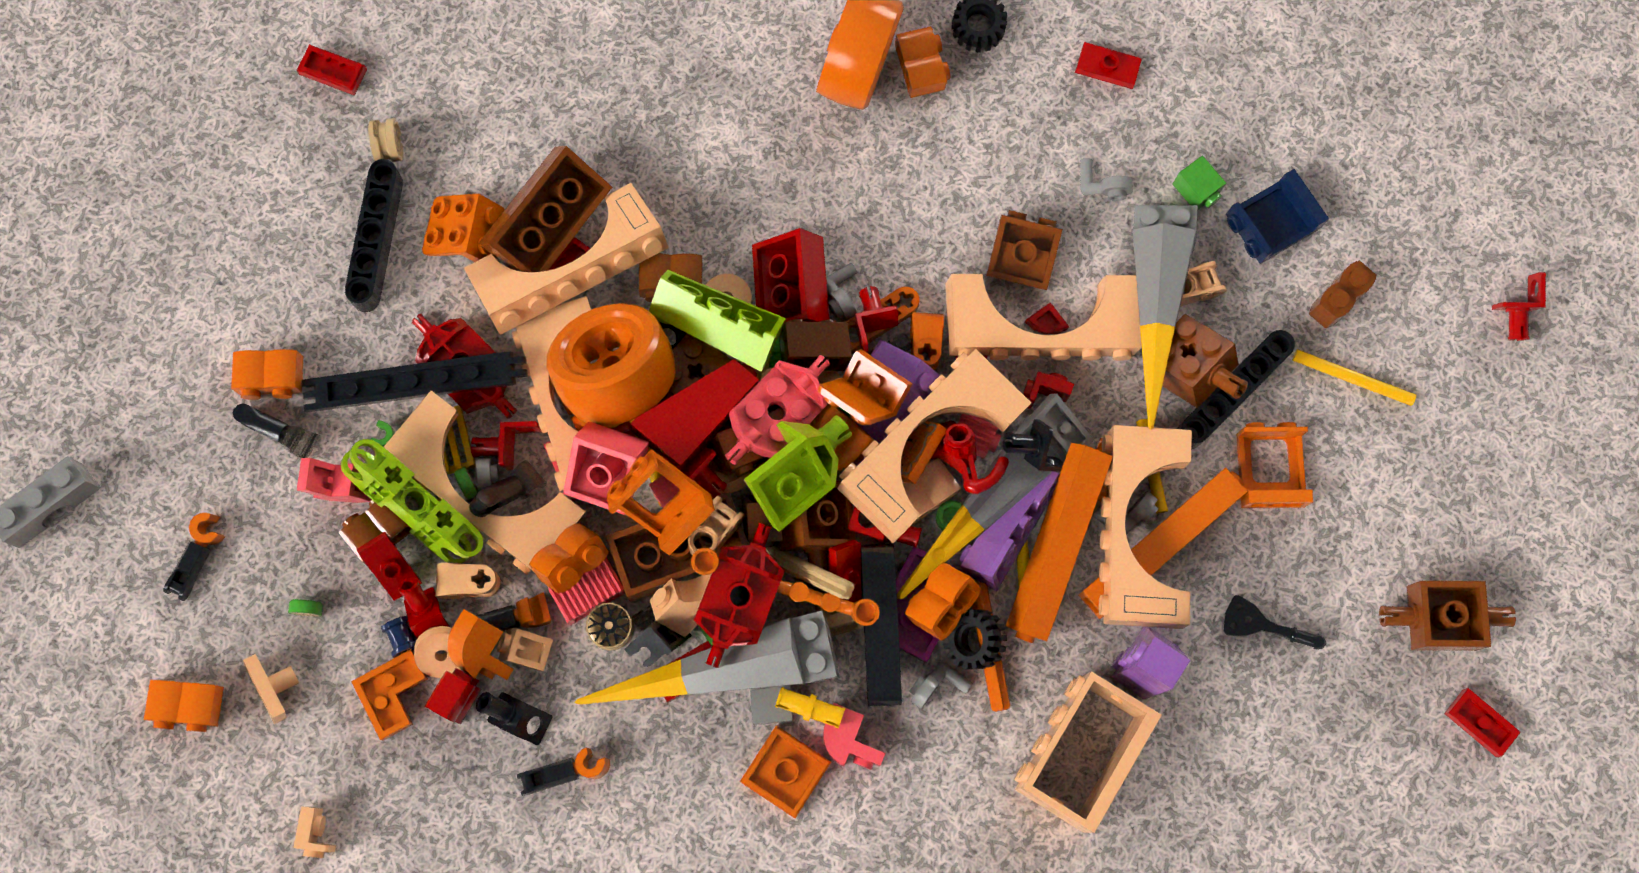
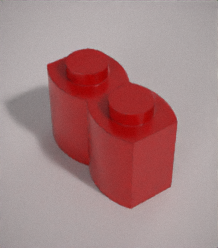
[425,668,482,724]

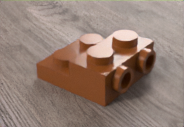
[986,210,1063,290]

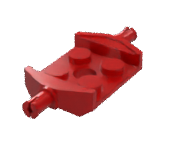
[411,314,517,419]
[693,523,785,668]

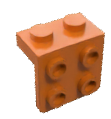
[422,194,504,262]
[817,349,913,425]

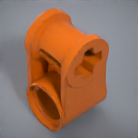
[910,312,944,370]

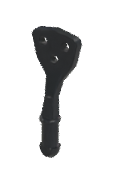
[1223,595,1326,650]

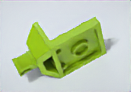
[744,415,852,532]

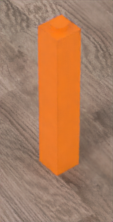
[1006,443,1113,643]
[1078,468,1248,619]

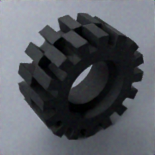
[951,0,1007,53]
[943,610,1007,669]

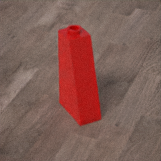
[631,359,759,472]

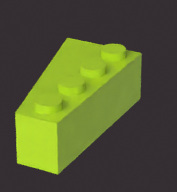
[649,270,786,372]

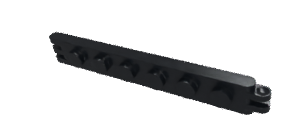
[302,351,528,412]

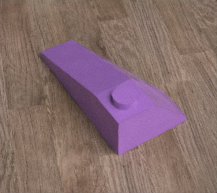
[844,340,940,469]
[960,472,1059,591]

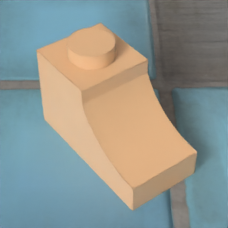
[650,573,712,637]

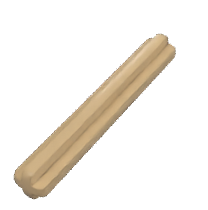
[766,546,855,599]

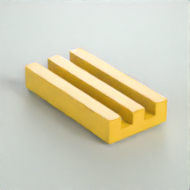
[444,405,476,475]

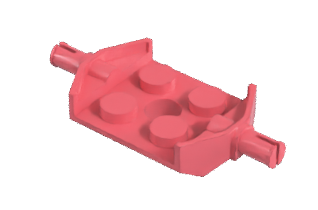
[725,355,830,465]

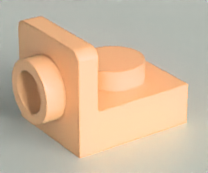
[497,628,553,671]
[293,806,336,858]

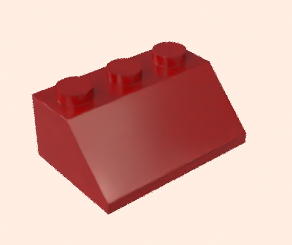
[752,228,830,333]

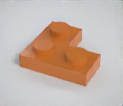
[351,649,428,741]

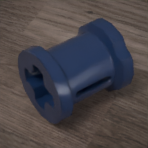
[380,616,416,658]

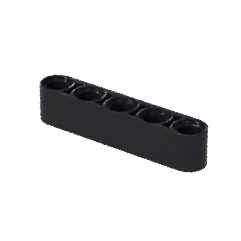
[345,159,403,312]
[1177,330,1295,450]
[861,544,902,706]

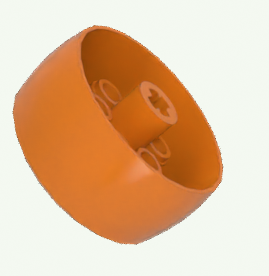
[816,0,904,110]
[547,303,676,426]

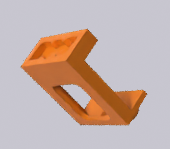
[1236,422,1313,508]
[607,449,715,556]

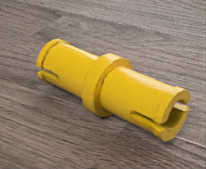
[775,687,845,729]

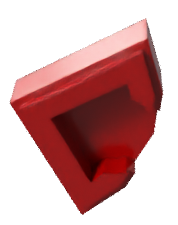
[1025,302,1069,334]

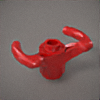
[931,420,1009,494]

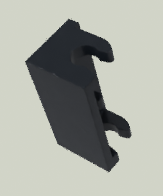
[624,621,692,667]

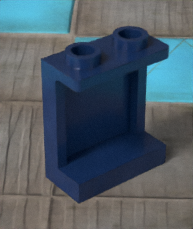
[1226,169,1329,264]

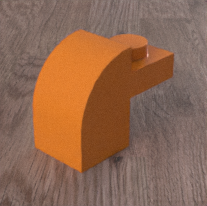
[448,609,514,680]

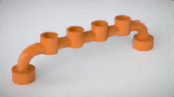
[691,548,880,626]

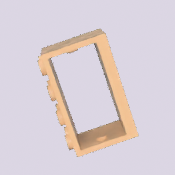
[1014,671,1162,833]

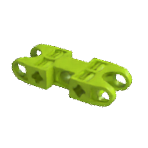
[341,439,483,564]

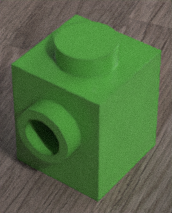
[1172,155,1226,210]

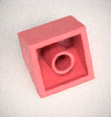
[563,421,650,515]

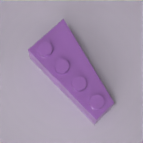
[1111,627,1191,699]

